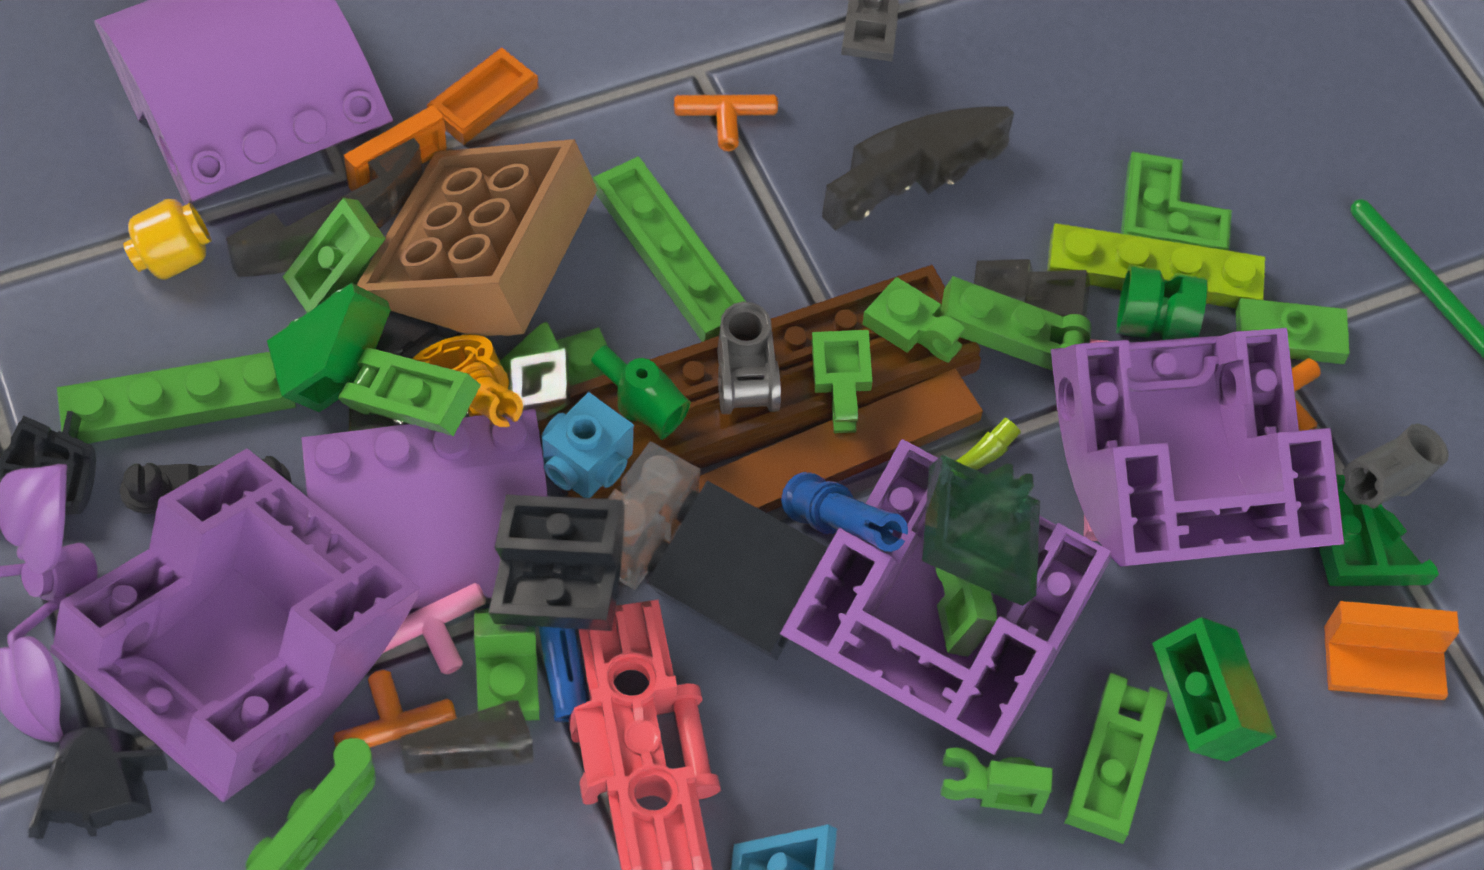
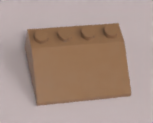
[357,139,597,336]

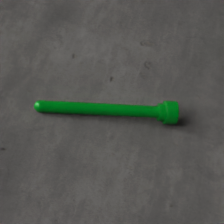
[1350,199,1484,359]

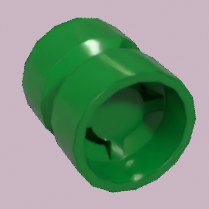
[1116,265,1208,340]

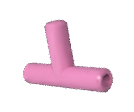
[382,583,486,674]

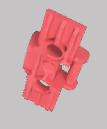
[569,599,721,870]

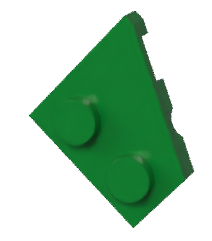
[1319,475,1439,586]

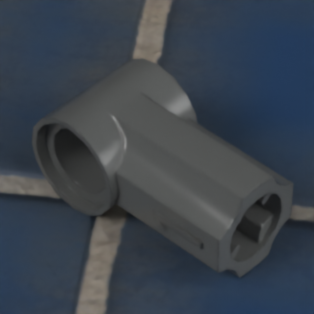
[1342,423,1449,509]

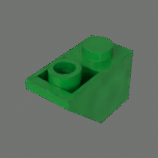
[267,283,391,412]

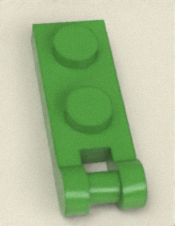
[940,276,1092,371]
[338,348,481,436]
[1064,672,1168,844]
[245,738,376,870]

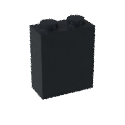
[647,480,828,661]

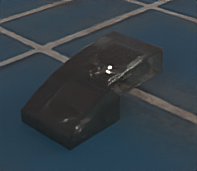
[974,259,1090,317]

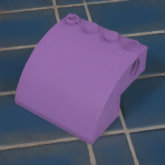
[94,0,393,205]
[1051,328,1344,566]
[780,439,1111,755]
[50,449,420,802]

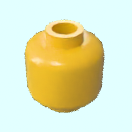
[123,199,212,280]

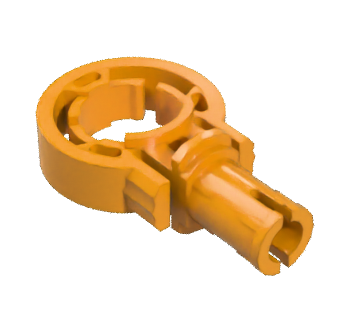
[412,334,523,427]

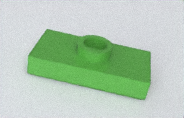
[1235,298,1350,364]

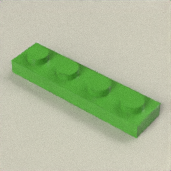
[593,156,746,342]
[57,352,296,444]

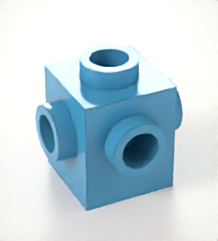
[542,392,634,498]

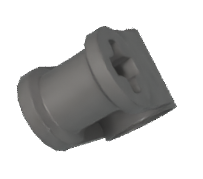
[717,302,781,414]

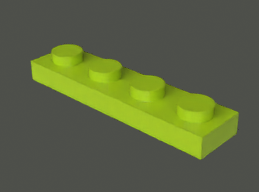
[1046,223,1265,308]

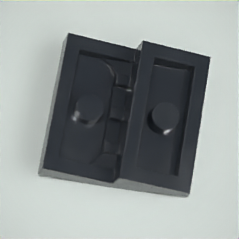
[489,494,625,631]

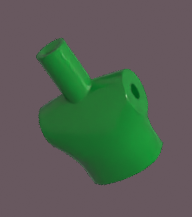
[591,345,691,440]

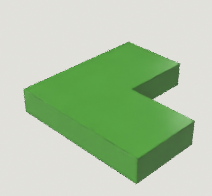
[1121,151,1232,251]

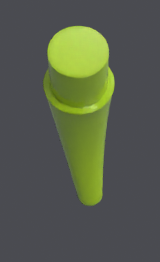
[950,418,1021,475]

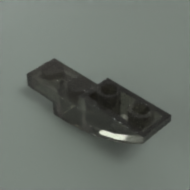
[822,106,1014,231]

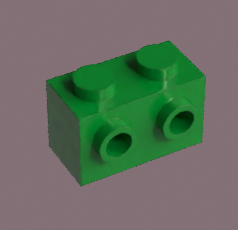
[1152,617,1277,762]

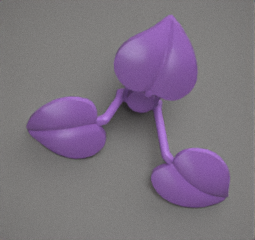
[0,464,98,742]

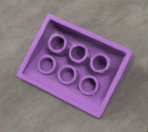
[301,409,548,614]

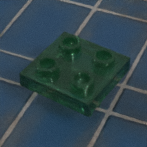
[922,455,1040,606]

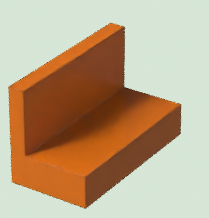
[1324,601,1459,700]

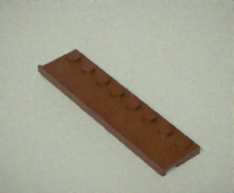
[526,264,982,500]

